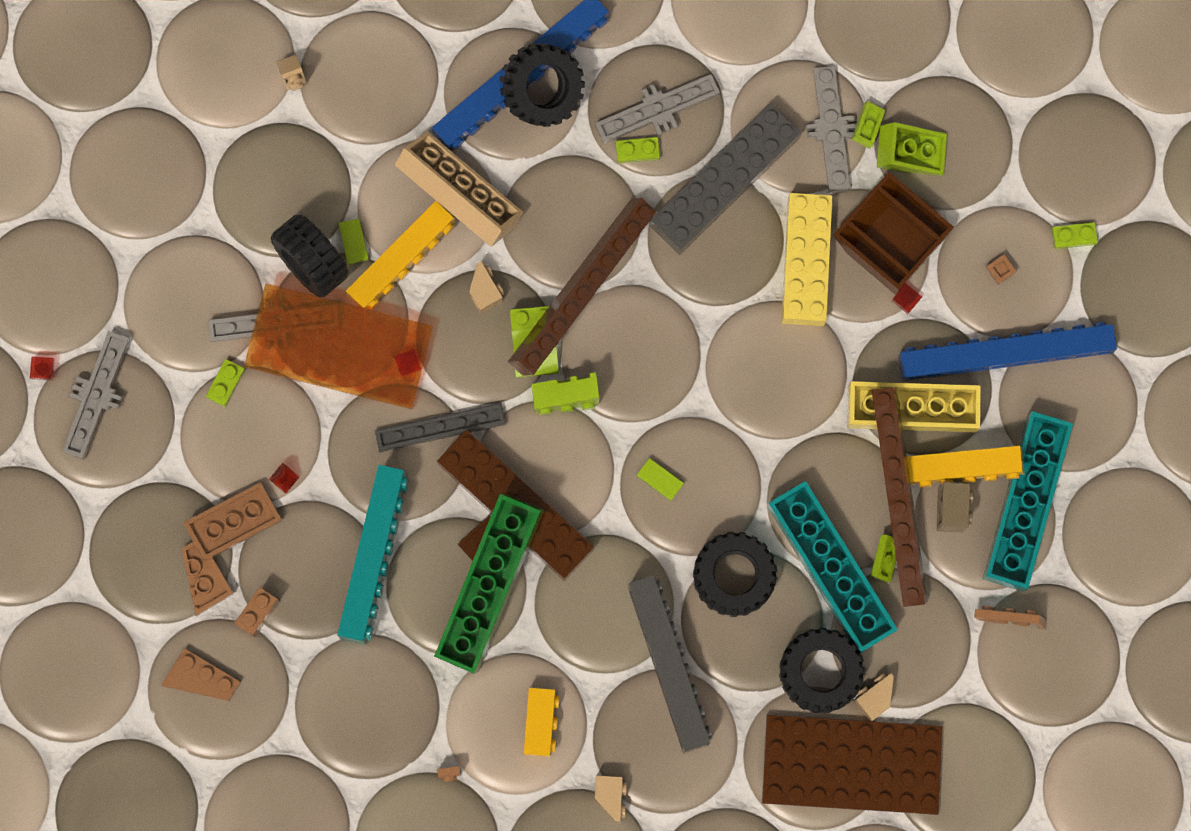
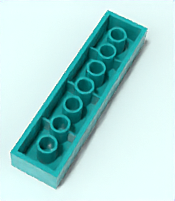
[982,411,1074,592]
[337,464,409,645]
[767,481,898,654]

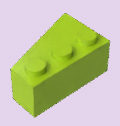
[531,372,599,416]

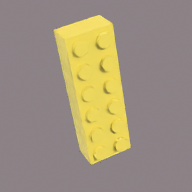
[781,193,832,326]
[847,381,980,432]

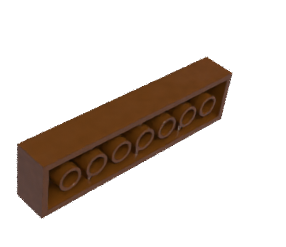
[437,430,594,582]

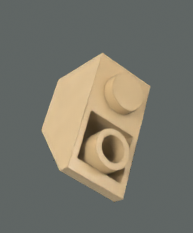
[276,55,306,91]
[469,261,504,314]
[855,673,894,722]
[595,776,627,822]

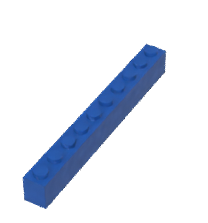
[432,0,609,150]
[898,322,1117,381]

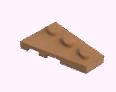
[181,542,234,616]
[974,606,1047,630]
[161,648,241,701]

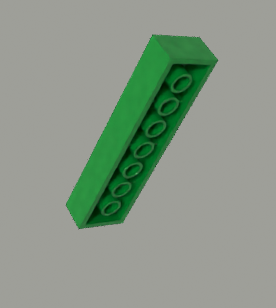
[434,493,544,674]

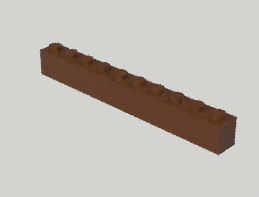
[508,197,656,376]
[872,386,928,607]

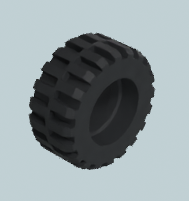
[500,43,585,127]
[271,214,349,297]
[693,531,777,617]
[779,628,865,713]

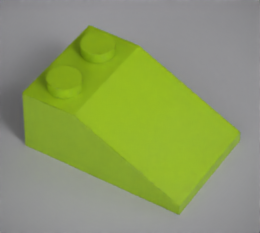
[876,122,947,176]
[510,306,559,378]

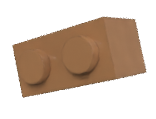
[234,587,280,637]

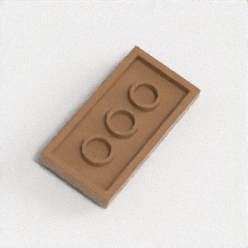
[183,482,282,562]

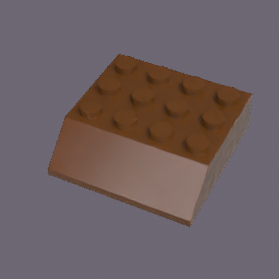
[833,172,954,295]

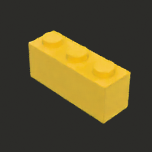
[524,688,559,757]

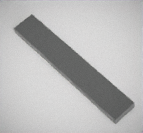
[375,403,506,453]

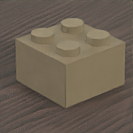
[937,482,973,533]

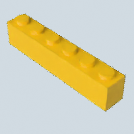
[346,201,455,313]
[907,446,1025,487]

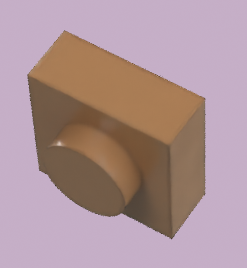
[986,255,1017,285]
[437,766,461,782]

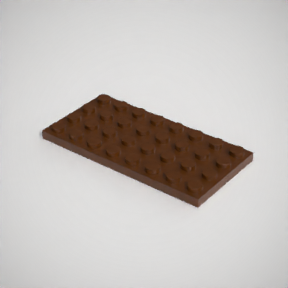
[762,715,942,815]

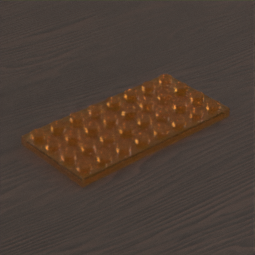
[244,283,433,410]

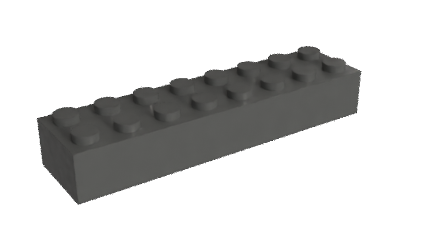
[650,104,801,255]
[628,575,712,754]

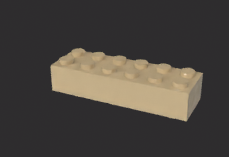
[395,131,524,247]

